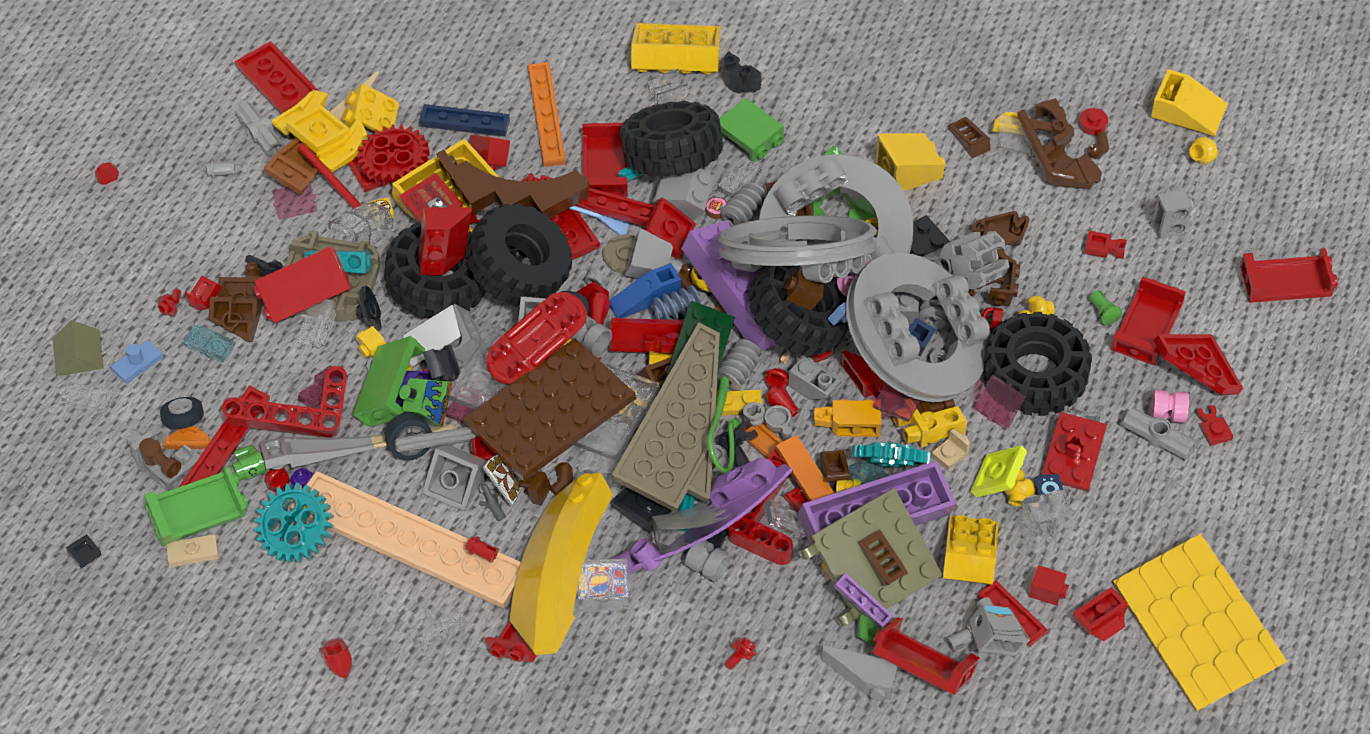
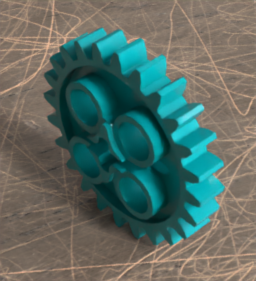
[851,442,931,468]
[254,483,334,563]

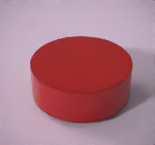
[95,162,119,185]

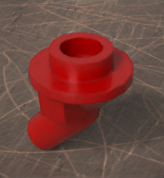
[157,289,182,317]
[725,637,757,670]

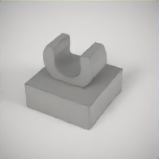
[172,445,200,473]

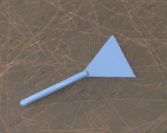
[569,206,629,235]

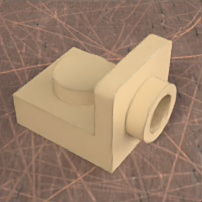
[931,428,970,471]

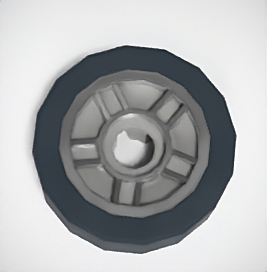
[384,412,433,461]

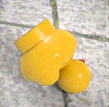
[1189,137,1218,165]
[1018,295,1055,315]
[1005,468,1035,507]

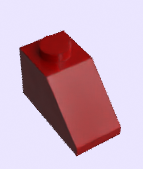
[470,135,511,170]

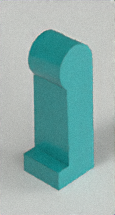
[304,250,371,273]

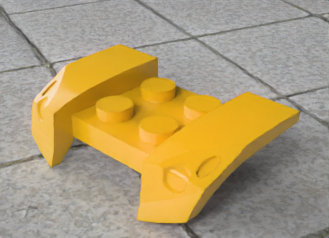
[271,90,367,172]

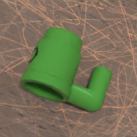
[232,445,267,481]

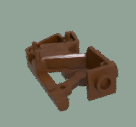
[1017,98,1102,189]
[968,211,1030,307]

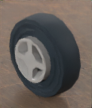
[160,397,204,429]

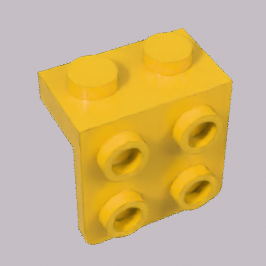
[341,83,399,132]

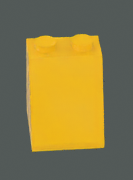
[876,133,946,191]

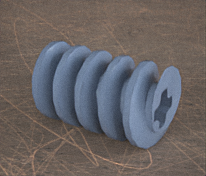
[651,285,702,320]

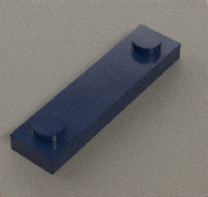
[419,104,510,136]

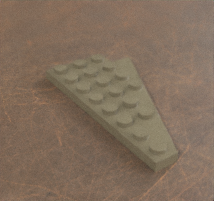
[611,322,720,512]

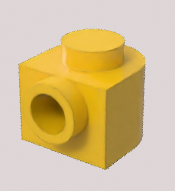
[356,326,386,358]

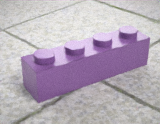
[834,573,893,629]

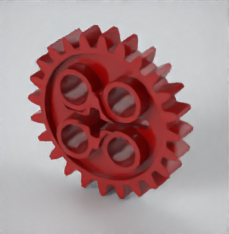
[357,124,430,186]

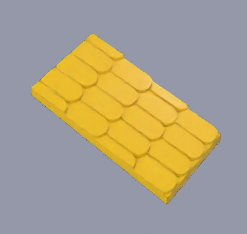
[1113,533,1287,711]

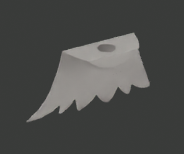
[652,499,732,552]

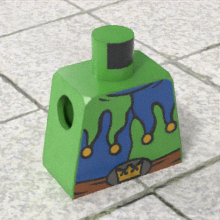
[399,378,452,427]

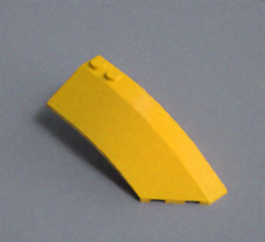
[510,472,613,655]

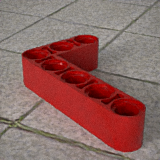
[222,366,347,438]
[727,448,793,565]

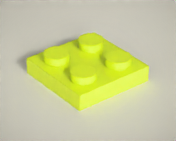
[970,445,1027,497]

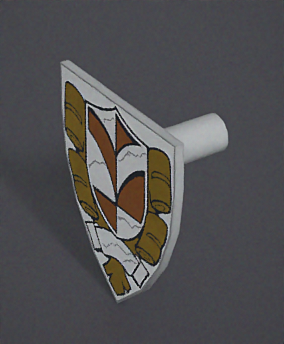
[479,455,521,506]

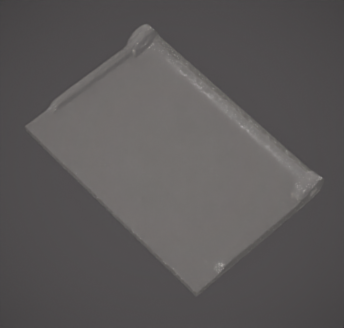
[998,114,1059,156]

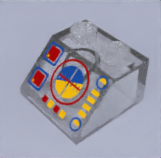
[577,559,629,614]

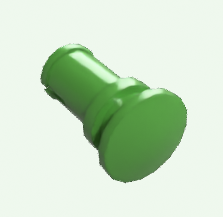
[1089,290,1122,325]

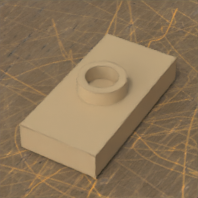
[166,534,219,567]

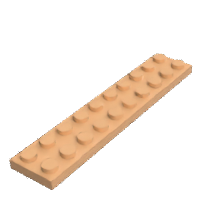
[290,471,521,609]

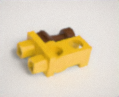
[893,399,967,447]

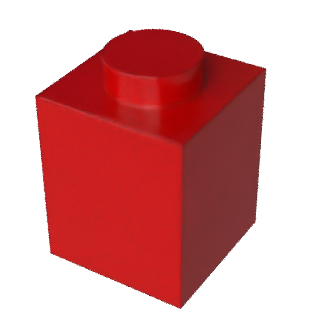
[1029,565,1069,606]

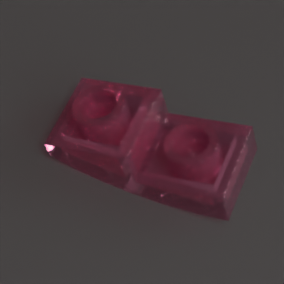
[298,365,348,409]

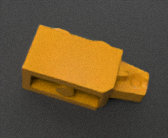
[814,399,881,437]

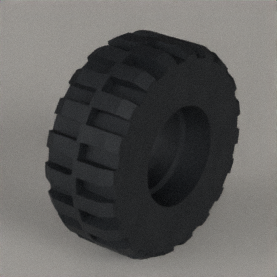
[620,101,723,177]
[466,203,572,307]
[384,222,485,318]
[749,265,850,356]
[983,312,1092,416]

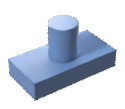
[110,340,164,384]

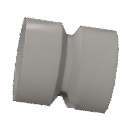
[570,315,612,356]
[685,540,732,582]

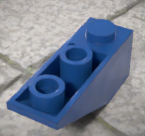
[609,263,681,318]

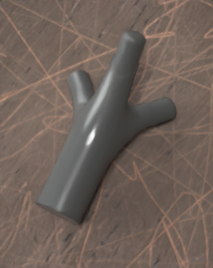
[479,484,506,521]

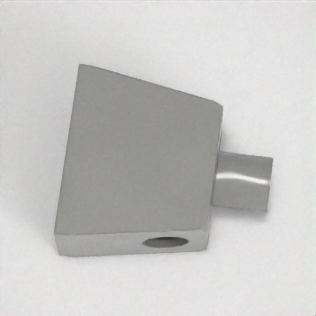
[625,229,682,278]

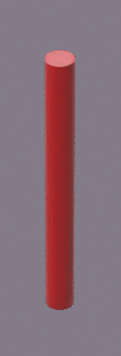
[298,143,362,211]

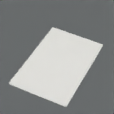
[403,305,461,367]

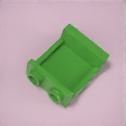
[719,98,784,163]

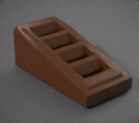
[947,117,991,158]
[820,450,851,481]
[858,530,908,586]

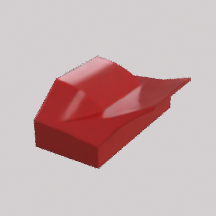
[1072,587,1128,641]

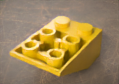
[1151,69,1228,136]
[943,515,999,584]

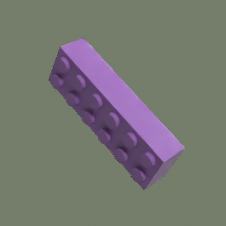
[682,220,777,350]
[797,461,956,559]

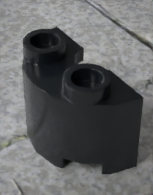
[723,51,761,94]
[423,345,461,382]

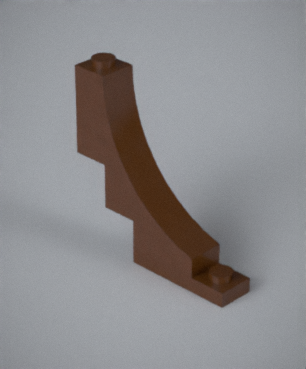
[436,149,590,219]

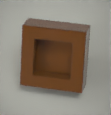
[520,471,551,506]

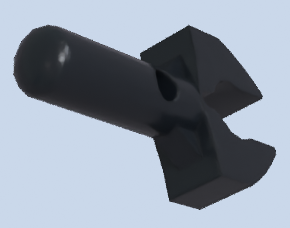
[245,255,283,276]

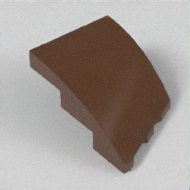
[209,277,263,342]

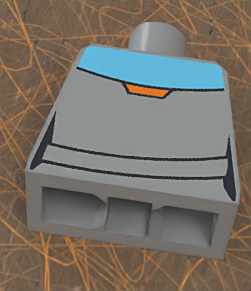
[970,598,1030,656]

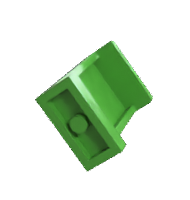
[353,336,425,427]
[143,466,249,546]

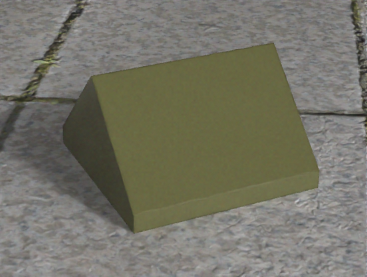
[53,320,104,377]

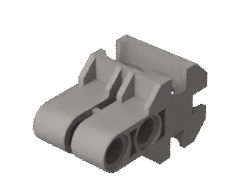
[922,231,1009,289]

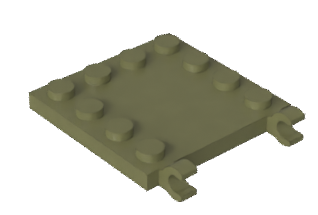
[798,488,943,627]

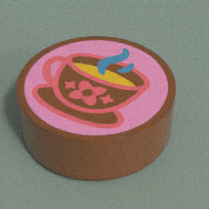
[705,197,727,219]

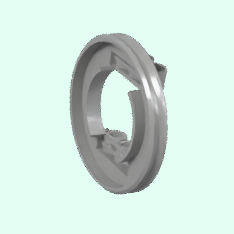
[759,154,913,262]
[718,216,877,283]
[846,253,990,402]

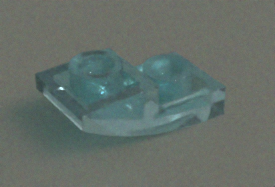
[182,324,236,362]
[848,460,889,484]

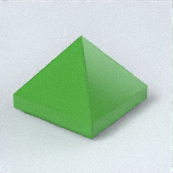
[856,615,879,647]

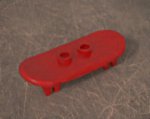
[486,292,587,384]

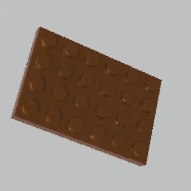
[463,338,636,481]

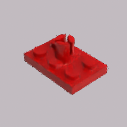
[1042,412,1107,492]

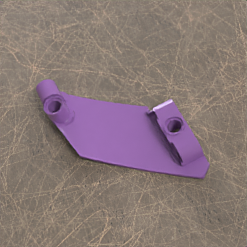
[611,458,793,577]

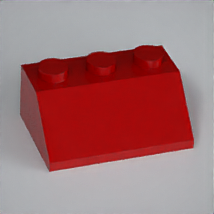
[418,207,472,275]

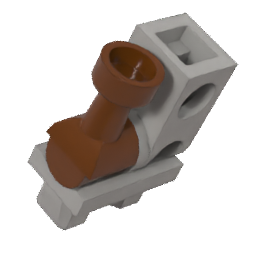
[127,430,188,491]

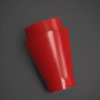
[588,293,611,326]
[765,384,800,419]

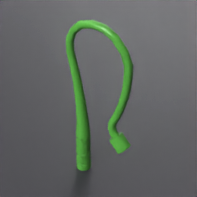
[707,376,741,473]

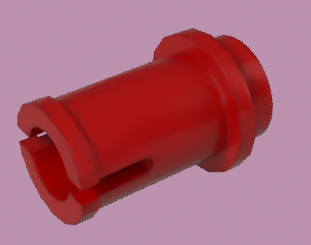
[465,536,499,563]

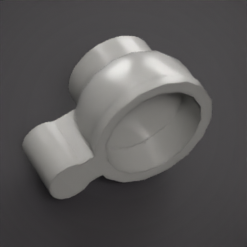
[764,405,792,441]

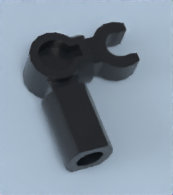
[718,420,758,468]

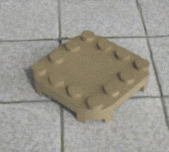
[285,231,380,321]

